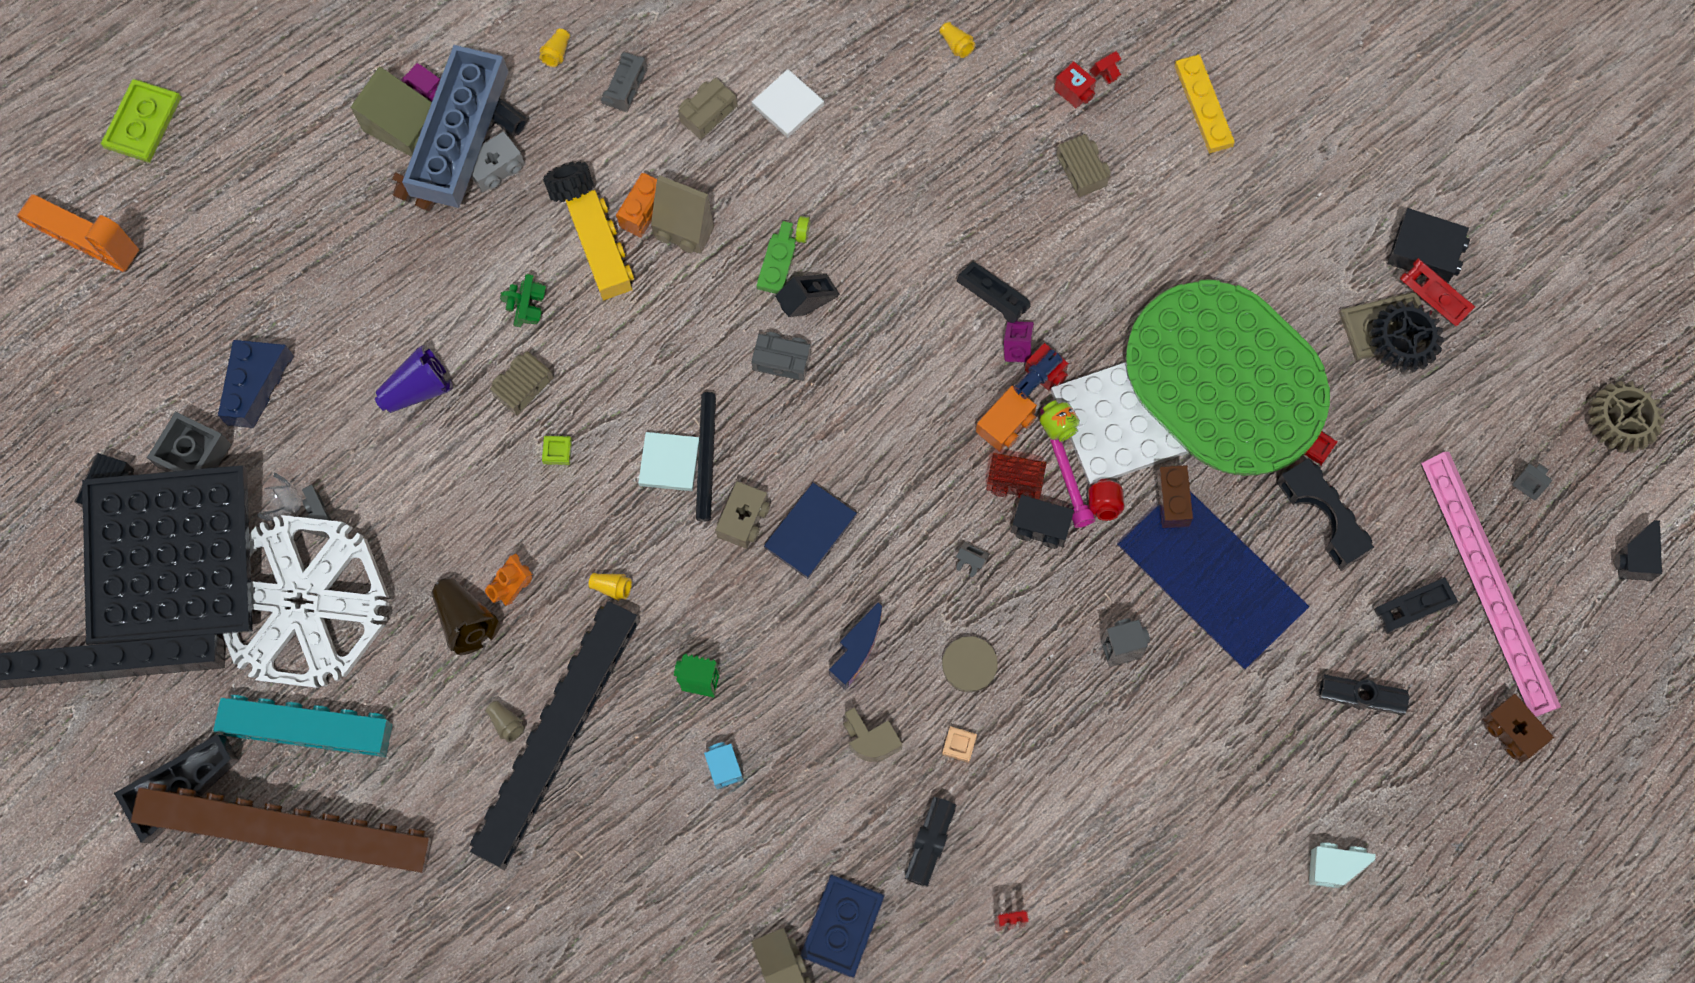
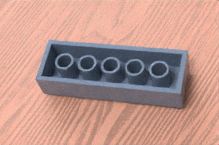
[402,45,508,208]

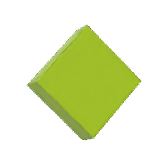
[542,436,572,465]

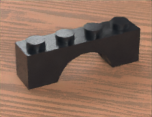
[1277,458,1374,571]

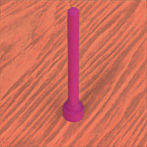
[1040,406,1095,528]

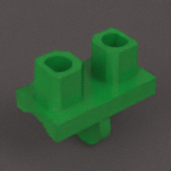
[500,274,546,328]

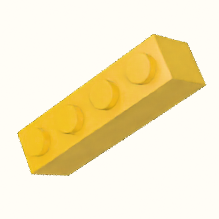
[565,190,634,301]

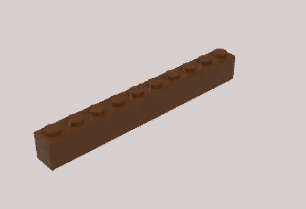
[131,782,432,873]

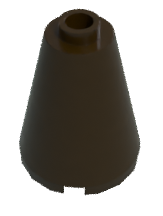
[431,578,500,655]

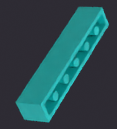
[213,695,393,758]

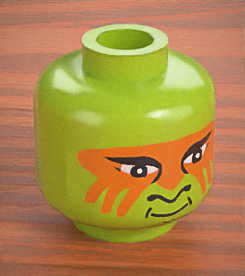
[1040,400,1080,442]

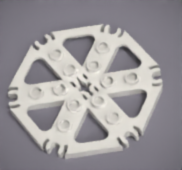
[223,515,389,688]

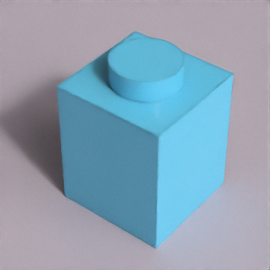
[704,742,743,789]

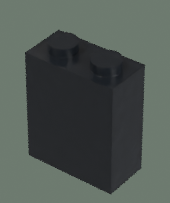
[1387,208,1470,283]

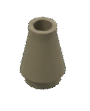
[485,701,525,742]

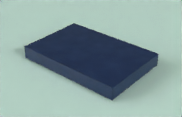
[764,483,857,579]
[800,874,885,979]

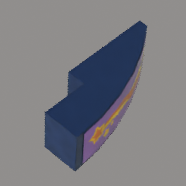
[829,603,882,691]

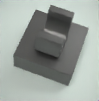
[1512,463,1552,501]
[956,542,990,577]

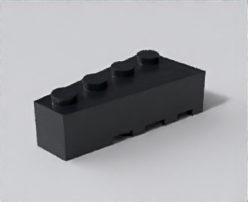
[114,734,239,844]

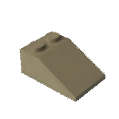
[651,175,714,254]

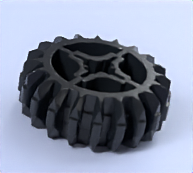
[1369,301,1445,373]

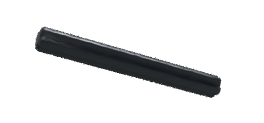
[696,392,716,522]

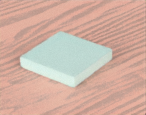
[638,432,699,491]

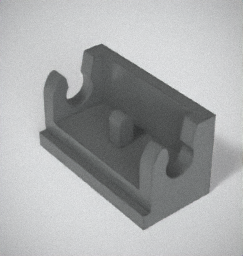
[601,52,647,113]

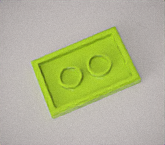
[101,79,182,163]

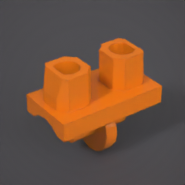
[484,554,532,606]

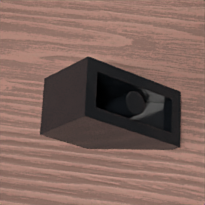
[775,274,840,317]
[1615,520,1662,581]

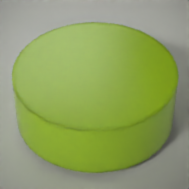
[796,216,810,243]

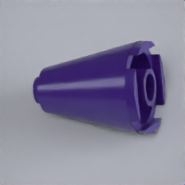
[375,345,453,413]

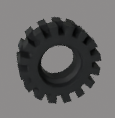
[543,161,594,202]

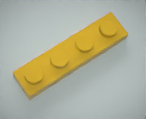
[1174,54,1235,154]

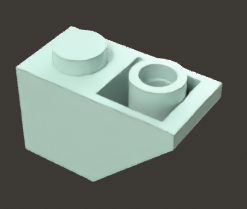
[1309,843,1375,888]

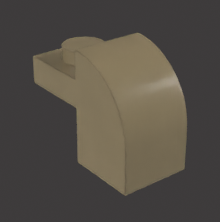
[843,708,903,762]

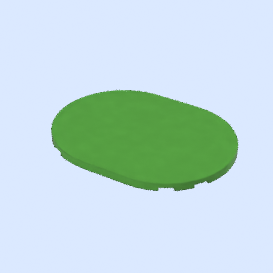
[1126,280,1330,476]

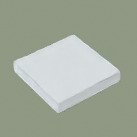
[752,69,824,138]

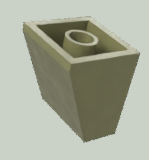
[351,66,432,157]

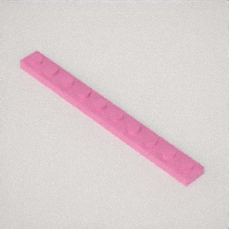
[1421,452,1561,717]

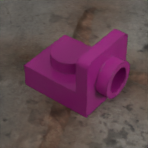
[1004,321,1034,363]

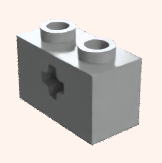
[470,131,525,193]

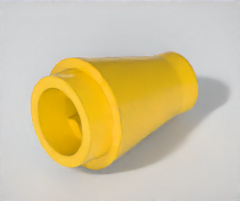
[939,22,975,58]
[539,28,570,67]
[588,573,632,601]

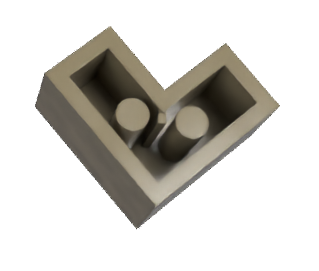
[751,928,811,983]

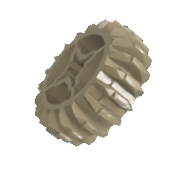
[1587,380,1666,453]

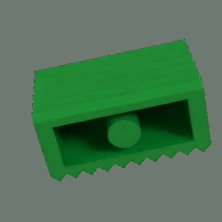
[674,653,720,698]

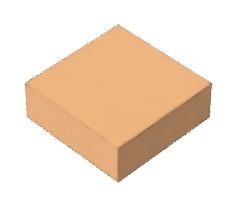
[942,726,977,763]

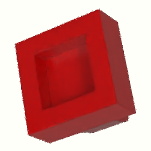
[1089,51,1122,85]

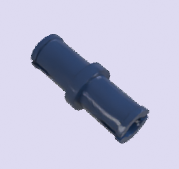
[1013,349,1063,399]

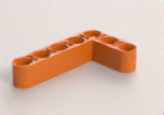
[17,194,139,272]

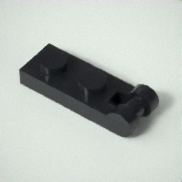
[956,261,1031,323]
[1374,577,1458,634]

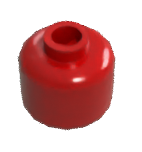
[1088,479,1125,521]

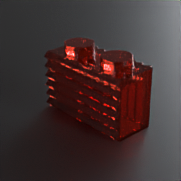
[986,453,1047,499]

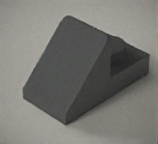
[301,484,332,539]

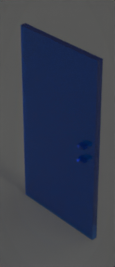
[1118,492,1310,670]

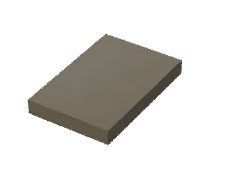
[1339,292,1426,361]

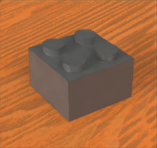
[147,411,231,472]

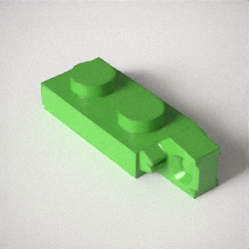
[756,221,796,294]

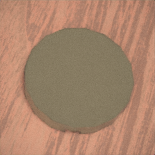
[942,637,998,693]

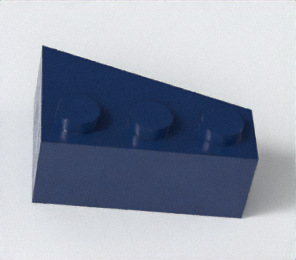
[218,340,294,428]

